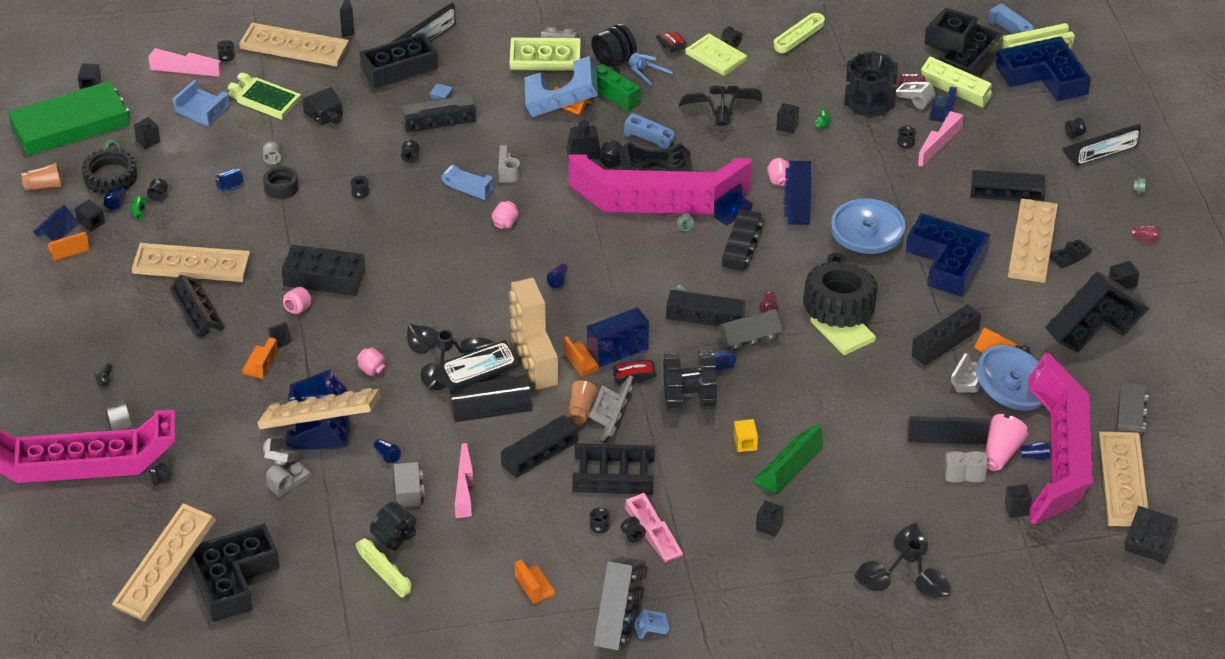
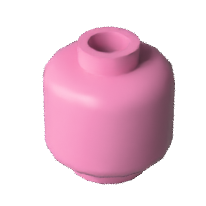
[767,158,793,186]
[492,201,519,229]
[283,287,311,315]
[357,348,386,376]

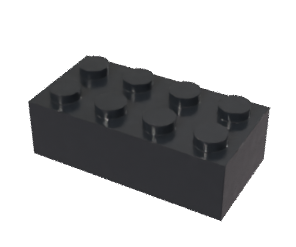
[359,32,438,88]
[281,245,366,296]

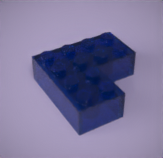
[996,36,1091,101]
[906,213,990,297]

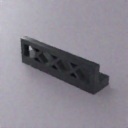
[170,274,225,337]

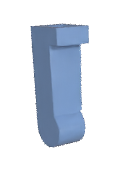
[988,3,1034,34]
[624,113,676,149]
[441,165,494,200]

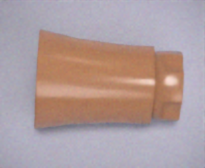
[21,162,62,191]
[568,380,598,426]

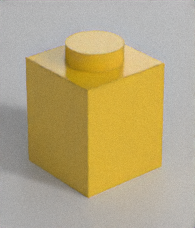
[734,419,758,452]

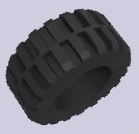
[803,261,878,328]

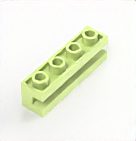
[1001,23,1075,62]
[921,57,992,108]

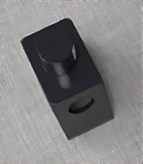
[302,86,343,125]
[566,120,601,161]

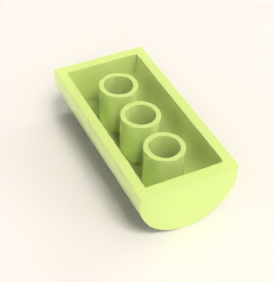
[510,38,581,71]

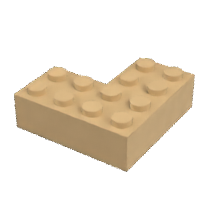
[509,278,558,390]

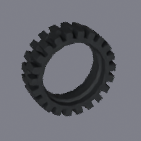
[82,148,137,195]

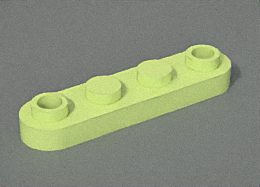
[774,13,825,53]
[356,538,412,597]

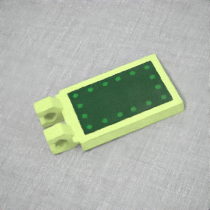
[228,72,301,120]

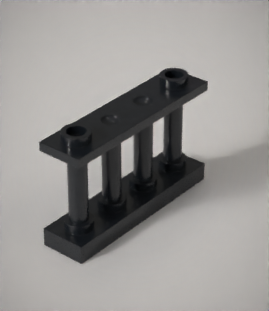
[572,443,655,495]

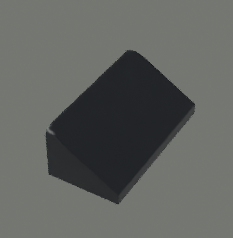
[340,0,355,37]

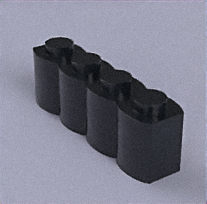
[722,209,764,271]

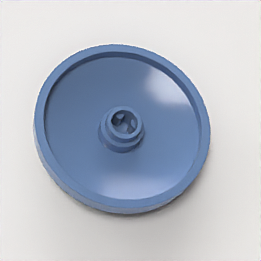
[831,198,906,254]
[976,345,1043,411]

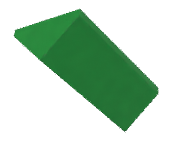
[752,423,823,494]

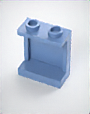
[173,80,230,127]

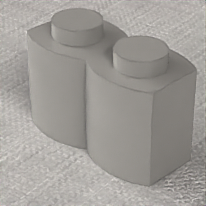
[944,451,987,482]

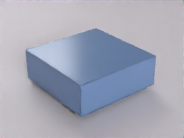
[429,83,453,100]

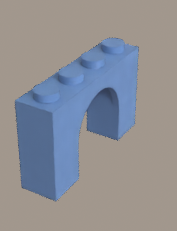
[524,56,598,117]

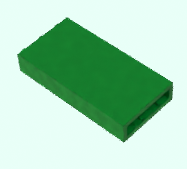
[8,81,130,156]

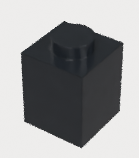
[77,63,101,90]
[776,103,799,134]
[133,117,160,149]
[75,199,105,232]
[1108,261,1139,289]
[1005,484,1032,518]
[756,500,784,537]

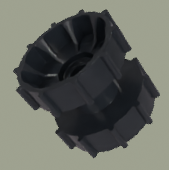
[844,51,898,118]
[663,350,717,411]

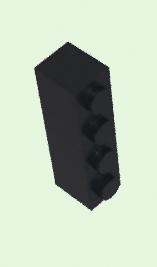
[970,170,1045,202]
[666,290,745,326]
[911,304,981,366]
[501,415,579,478]

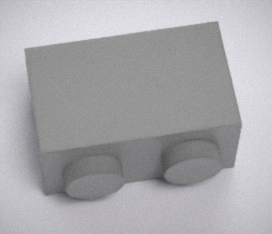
[394,462,425,507]

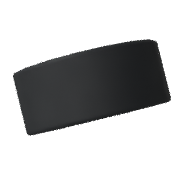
[263,166,298,199]

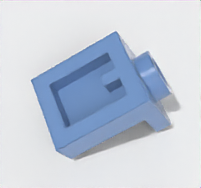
[634,609,670,639]

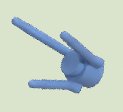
[629,52,673,86]

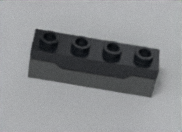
[401,95,476,133]

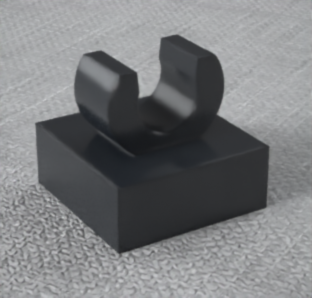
[267,322,291,345]

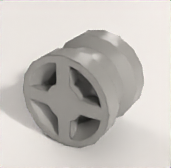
[263,142,281,165]

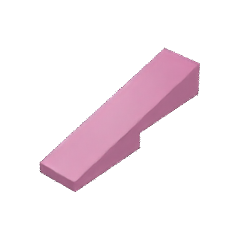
[148,48,222,77]
[918,111,964,167]
[455,443,473,518]
[625,493,683,564]

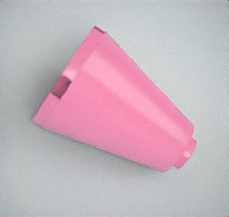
[985,414,1029,471]

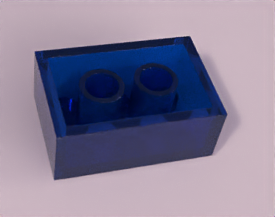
[784,160,811,225]
[587,307,649,367]

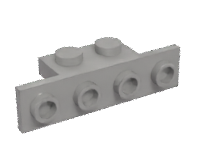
[588,376,633,442]

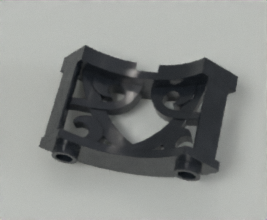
[617,142,693,172]

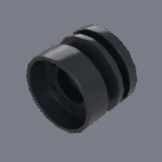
[591,23,637,66]

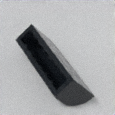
[449,375,532,422]

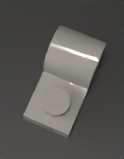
[896,82,936,109]
[498,145,520,183]
[266,462,311,498]

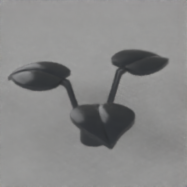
[679,85,762,126]
[407,323,496,390]
[854,523,951,597]

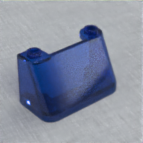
[285,369,349,450]

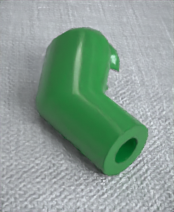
[814,109,831,129]
[130,196,146,220]

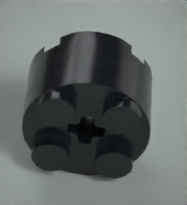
[370,502,416,551]

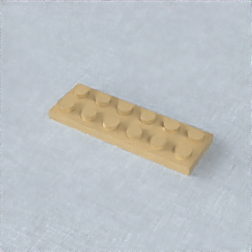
[239,23,349,67]
[1008,199,1058,283]
[132,243,251,282]
[257,388,381,429]
[1098,432,1148,527]
[112,504,216,622]

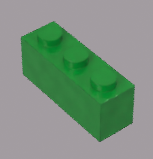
[596,64,641,112]

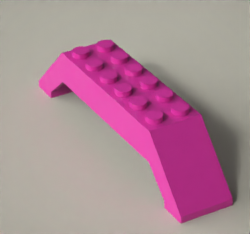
[569,155,751,214]
[1028,352,1094,524]
[0,410,175,483]

